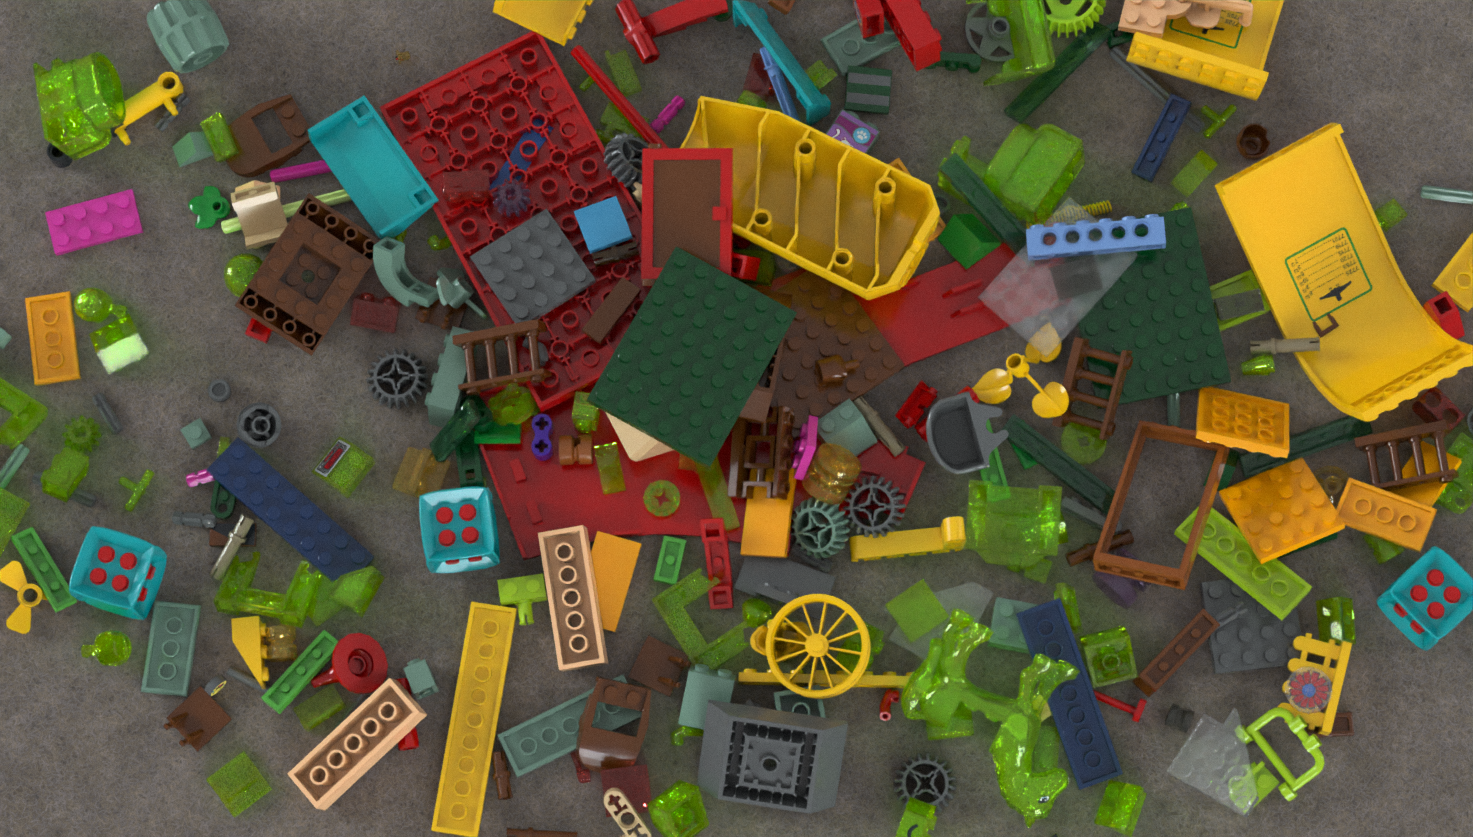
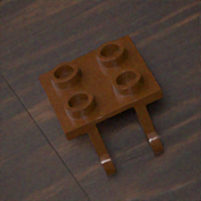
[415,277,471,330]
[628,636,692,697]
[163,686,232,751]

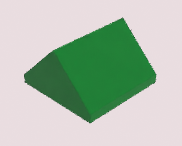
[938,214,1001,270]

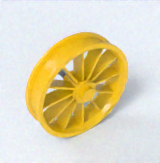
[766,594,871,699]

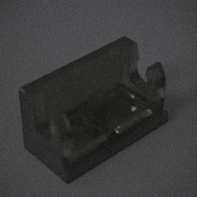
[1213,288,1265,321]

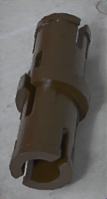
[592,241,639,268]

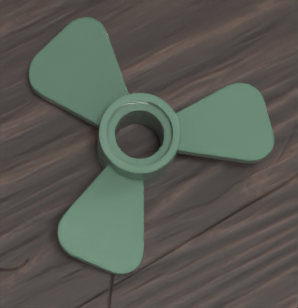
[436,267,488,320]

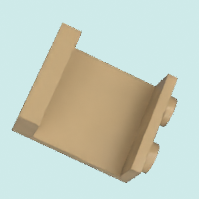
[231,182,288,250]

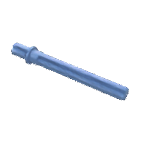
[760,47,800,121]

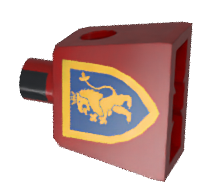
[853,0,884,38]

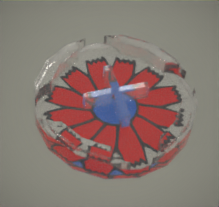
[1285,666,1333,714]

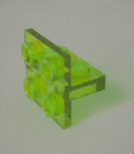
[1094,780,1147,837]

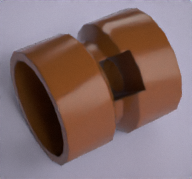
[559,434,593,465]

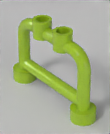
[1235,707,1325,802]

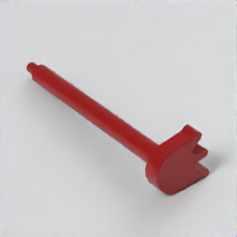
[1093,690,1147,722]

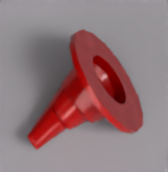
[311,633,388,694]

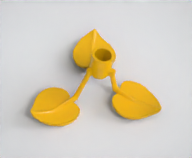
[972,323,1069,418]

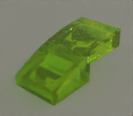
[1171,149,1218,198]
[594,442,626,495]

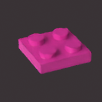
[791,415,818,480]

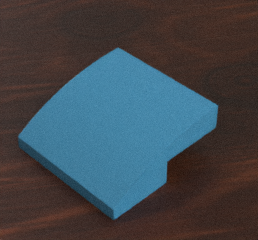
[574,196,633,254]

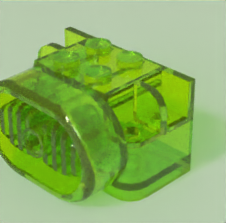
[33,52,126,160]
[982,123,1085,225]

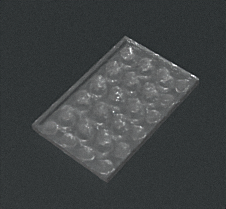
[978,197,1138,358]

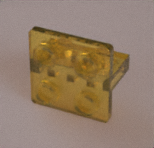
[392,447,451,498]

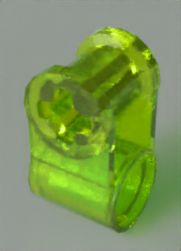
[1435,482,1473,514]

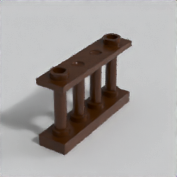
[452,319,552,395]
[1052,337,1133,440]
[1354,420,1459,491]
[1132,608,1220,698]

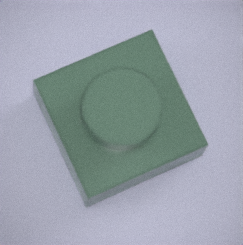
[180,418,212,450]

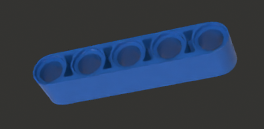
[486,119,553,192]

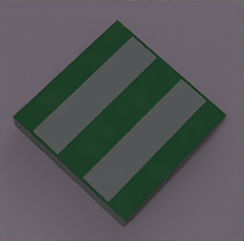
[844,65,892,115]

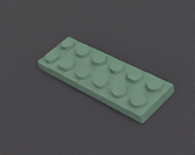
[497,674,642,778]

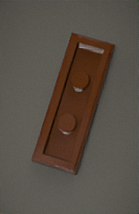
[582,277,641,345]

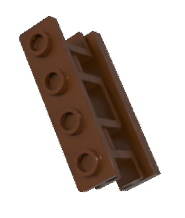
[728,406,795,500]

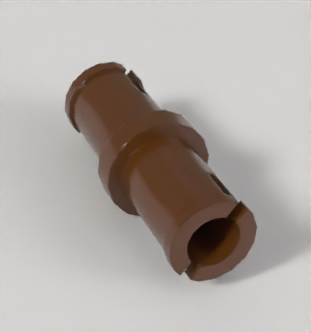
[492,751,513,800]

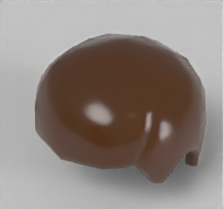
[1236,123,1271,160]

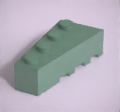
[425,326,478,430]

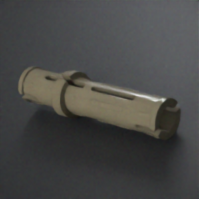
[1250,337,1320,356]
[853,396,906,457]
[209,513,255,581]

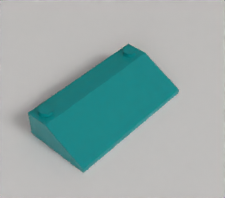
[732,0,831,126]
[308,95,438,240]

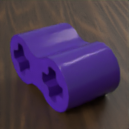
[531,414,554,461]

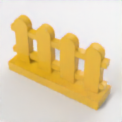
[1277,633,1352,736]

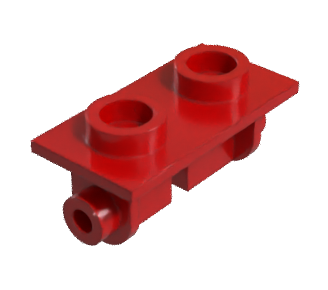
[895,380,938,429]

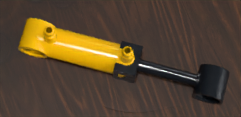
[47,72,183,168]

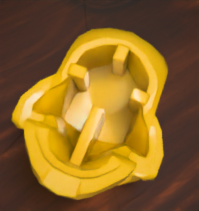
[750,619,812,663]

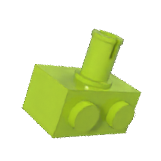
[497,574,548,625]

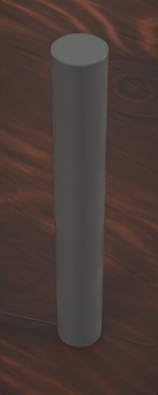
[227,666,271,693]

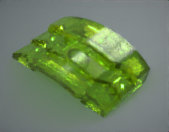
[965,480,1062,567]

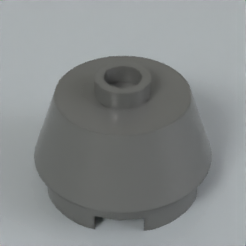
[237,402,281,448]

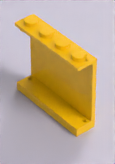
[493,0,594,46]

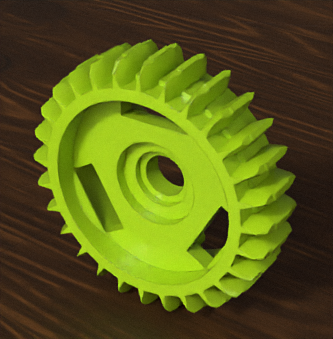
[1025,0,1106,38]

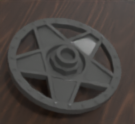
[964,0,1030,63]

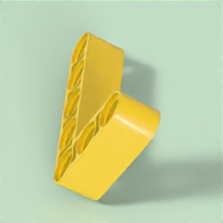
[849,516,966,562]

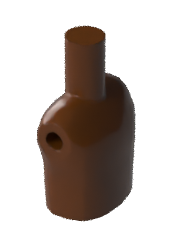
[815,354,859,383]

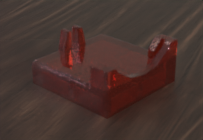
[601,764,654,818]

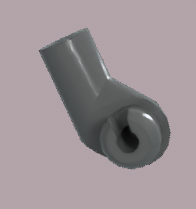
[522,338,549,367]

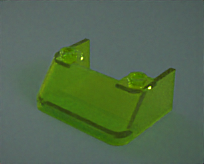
[966,0,1056,86]

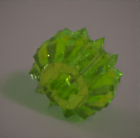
[62,415,102,455]

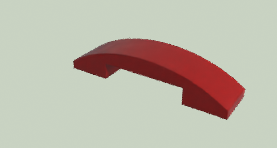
[700,517,734,610]

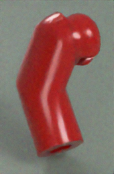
[879,689,899,721]

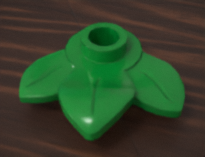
[188,186,231,229]

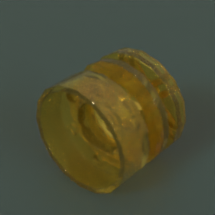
[802,443,862,504]

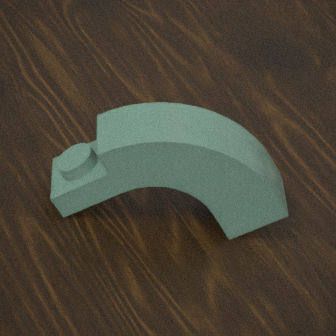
[373,236,439,307]

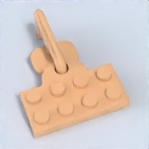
[1118,0,1253,38]

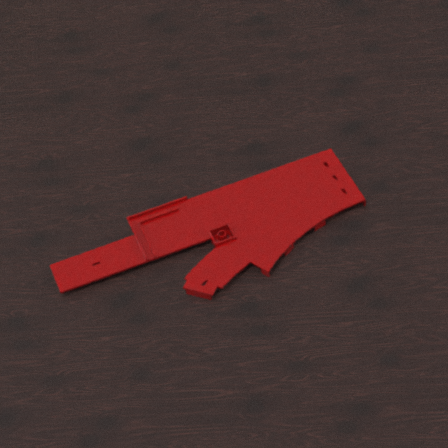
[474,222,1073,561]

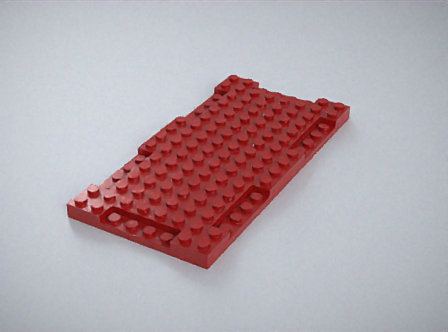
[379,31,652,413]

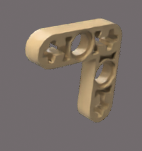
[604,788,652,837]

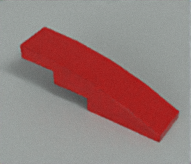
[643,0,728,39]

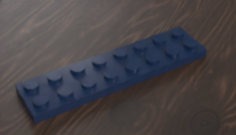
[206,437,374,592]
[1015,598,1123,790]

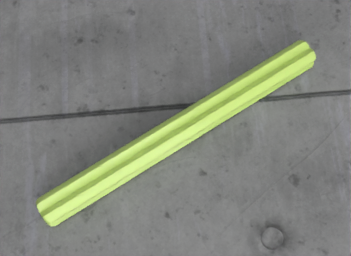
[221,189,351,234]

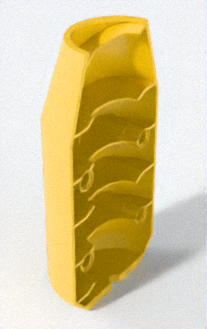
[680,96,940,300]

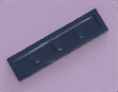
[1131,93,1192,183]

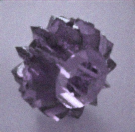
[493,178,531,218]

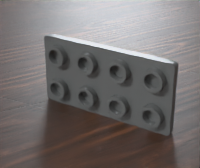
[735,556,836,620]

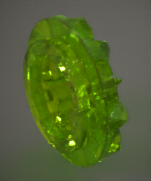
[644,480,680,517]

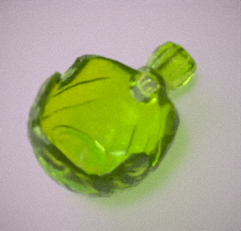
[74,287,127,323]
[81,630,132,666]

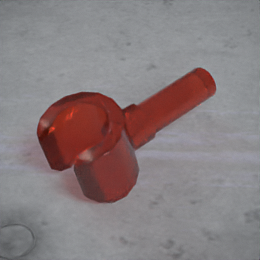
[570,752,591,783]

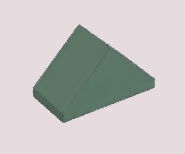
[172,131,221,167]

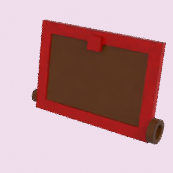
[641,144,733,286]

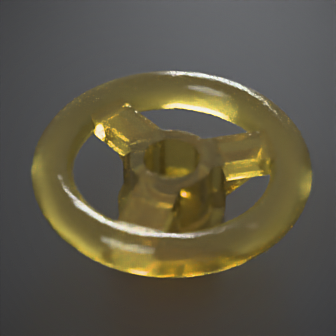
[1313,466,1349,509]

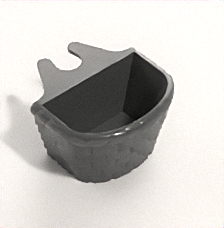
[926,391,1009,475]

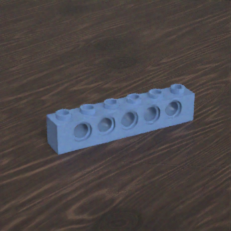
[1026,214,1166,261]

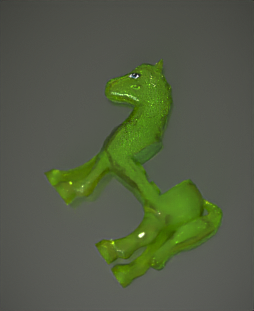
[901,608,1080,828]

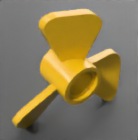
[0,561,48,634]

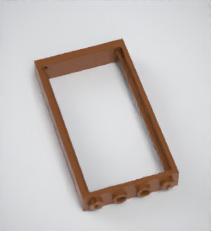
[1093,420,1230,590]

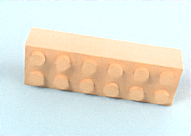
[538,525,609,672]
[288,678,427,810]

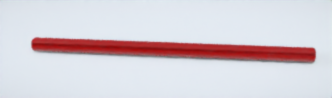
[571,45,750,251]

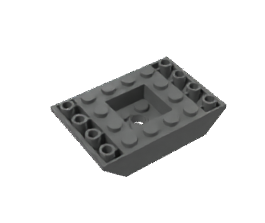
[697,700,848,814]

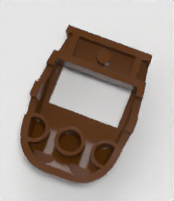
[220,94,311,178]
[576,676,651,775]

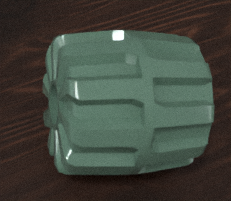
[147,0,229,73]

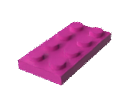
[45,189,143,256]

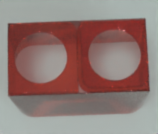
[1412,386,1465,437]

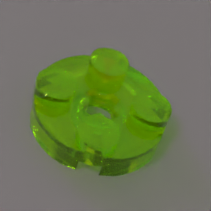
[488,383,535,426]
[1060,422,1107,465]

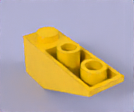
[231,616,269,689]

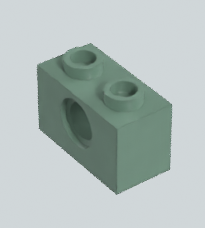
[403,658,439,700]

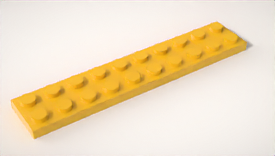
[431,602,517,837]

